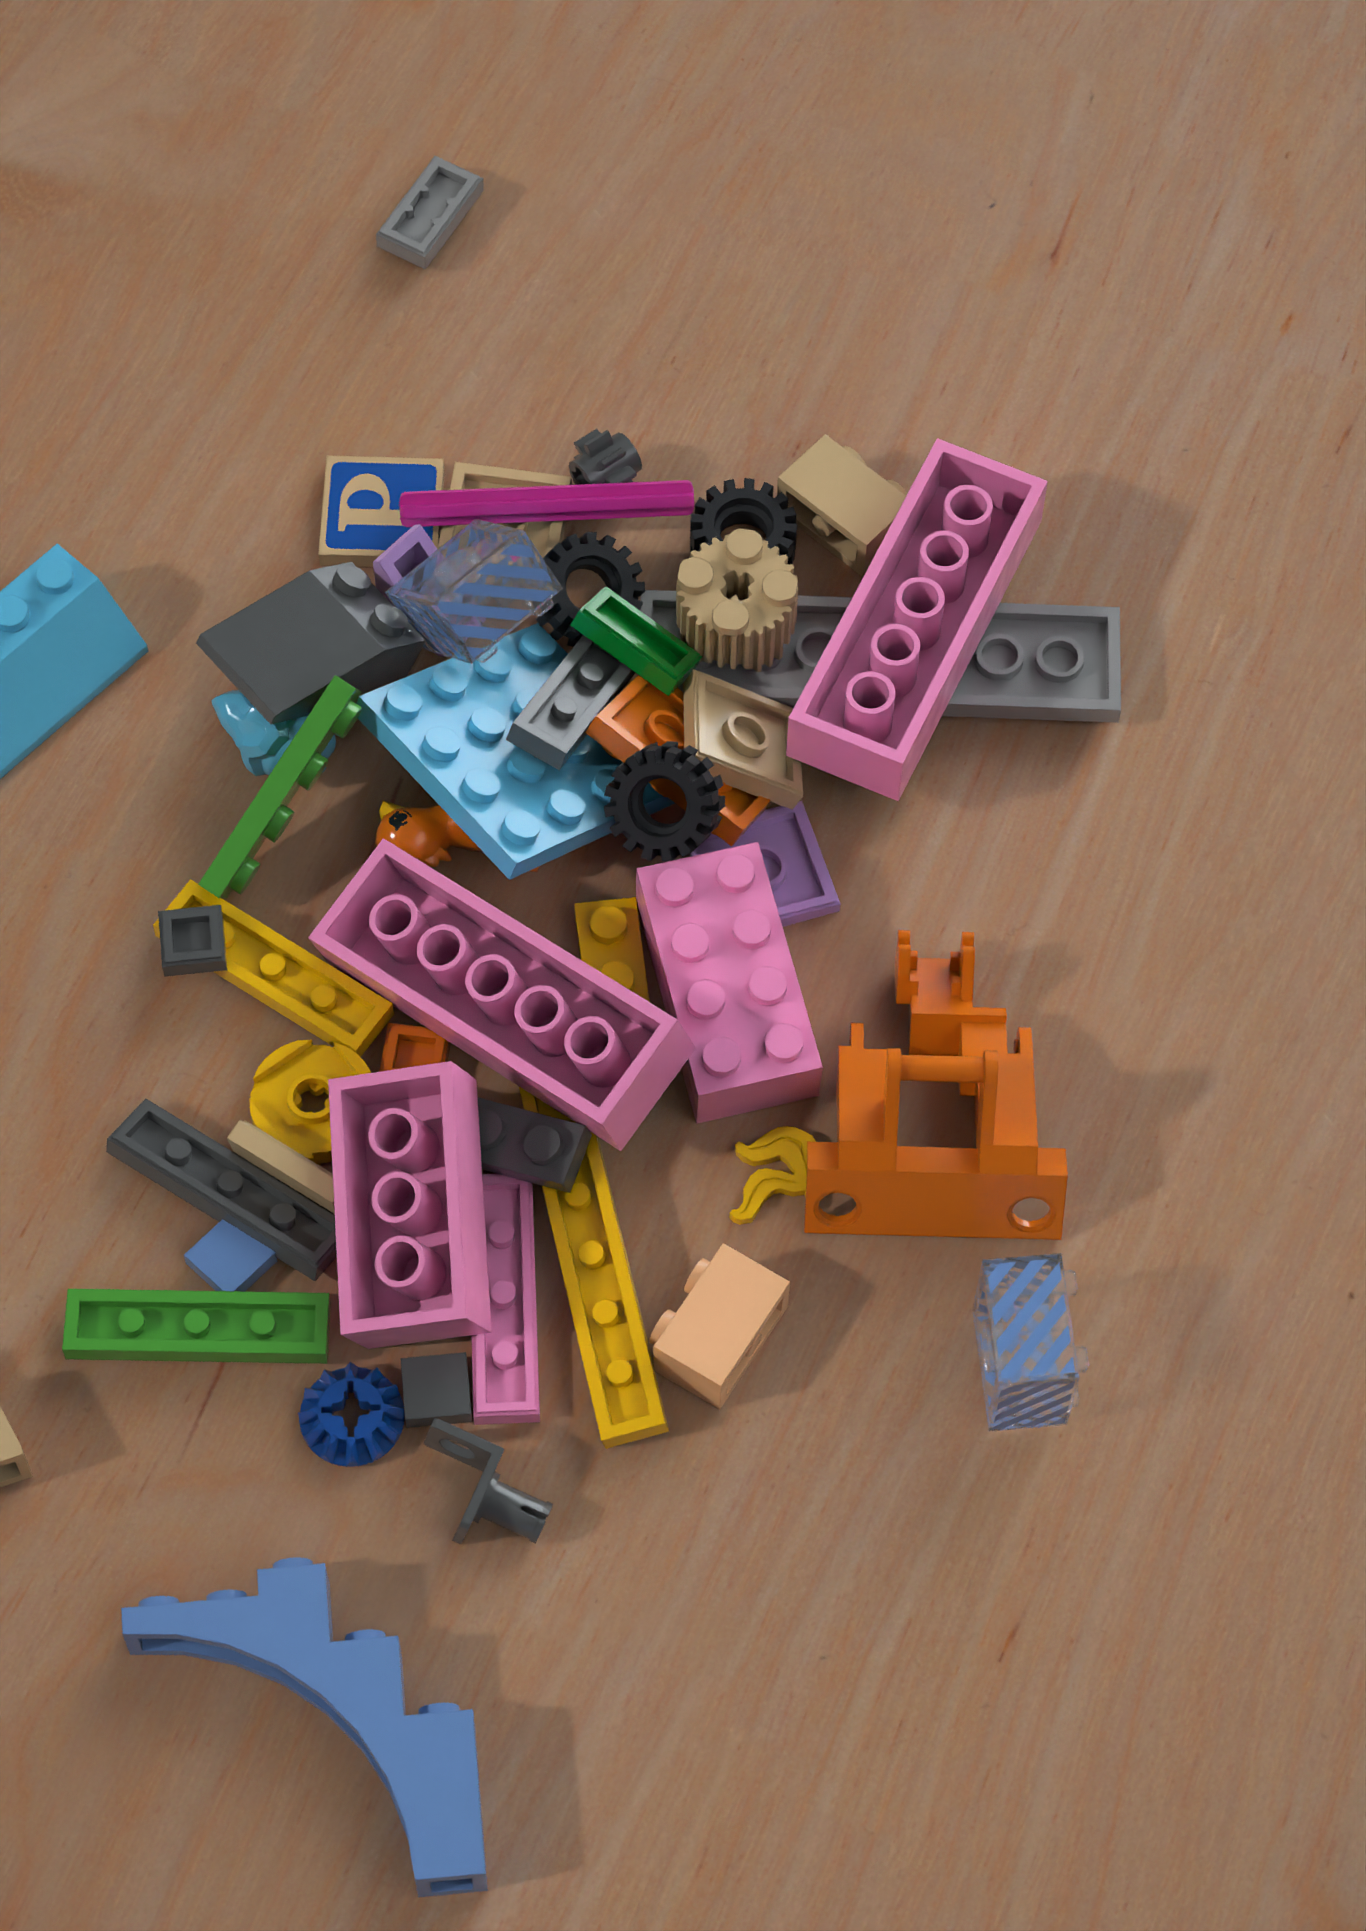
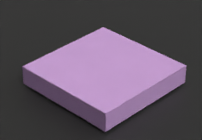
[689,801,841,927]

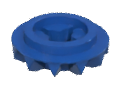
[298,1362,405,1467]

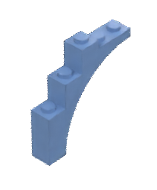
[121,1557,488,1897]

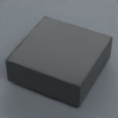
[158,905,227,977]
[401,1352,472,1428]

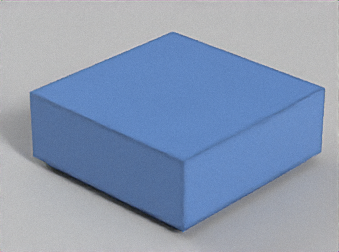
[184,1219,277,1292]

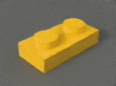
[574,897,650,1002]

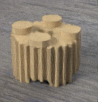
[676,528,798,673]

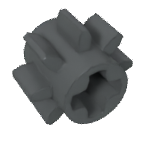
[569,429,642,485]

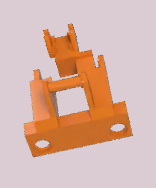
[804,930,1068,1240]

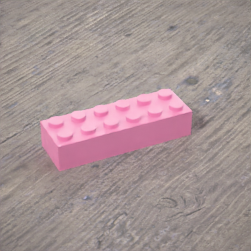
[786,438,1048,801]
[308,838,696,1151]

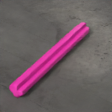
[399,480,694,527]

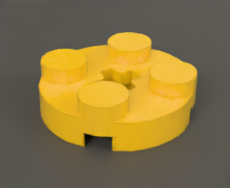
[249,1039,371,1165]

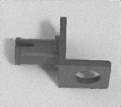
[424,1418,553,1544]

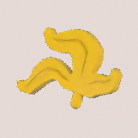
[729,1126,816,1225]

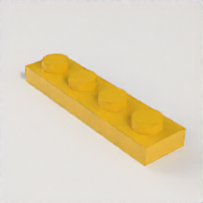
[153,879,394,1057]

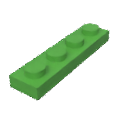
[198,675,363,898]
[62,1289,331,1364]

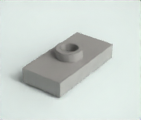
[376,156,484,270]

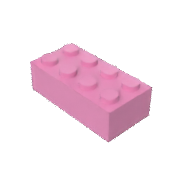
[636,842,823,1124]
[328,1061,492,1349]

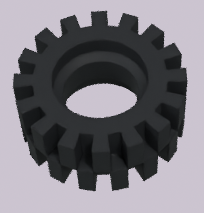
[690,478,797,564]
[529,532,645,647]
[604,741,725,862]

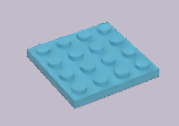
[356,623,675,880]

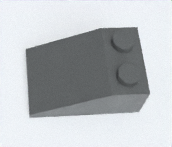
[196,562,426,724]

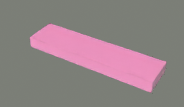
[472,1174,540,1425]

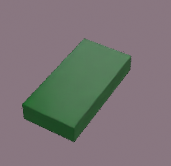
[570,587,702,696]

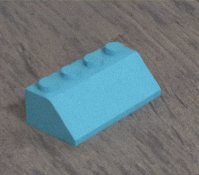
[0,544,148,779]

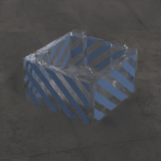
[385,519,563,664]
[973,1253,1089,1432]

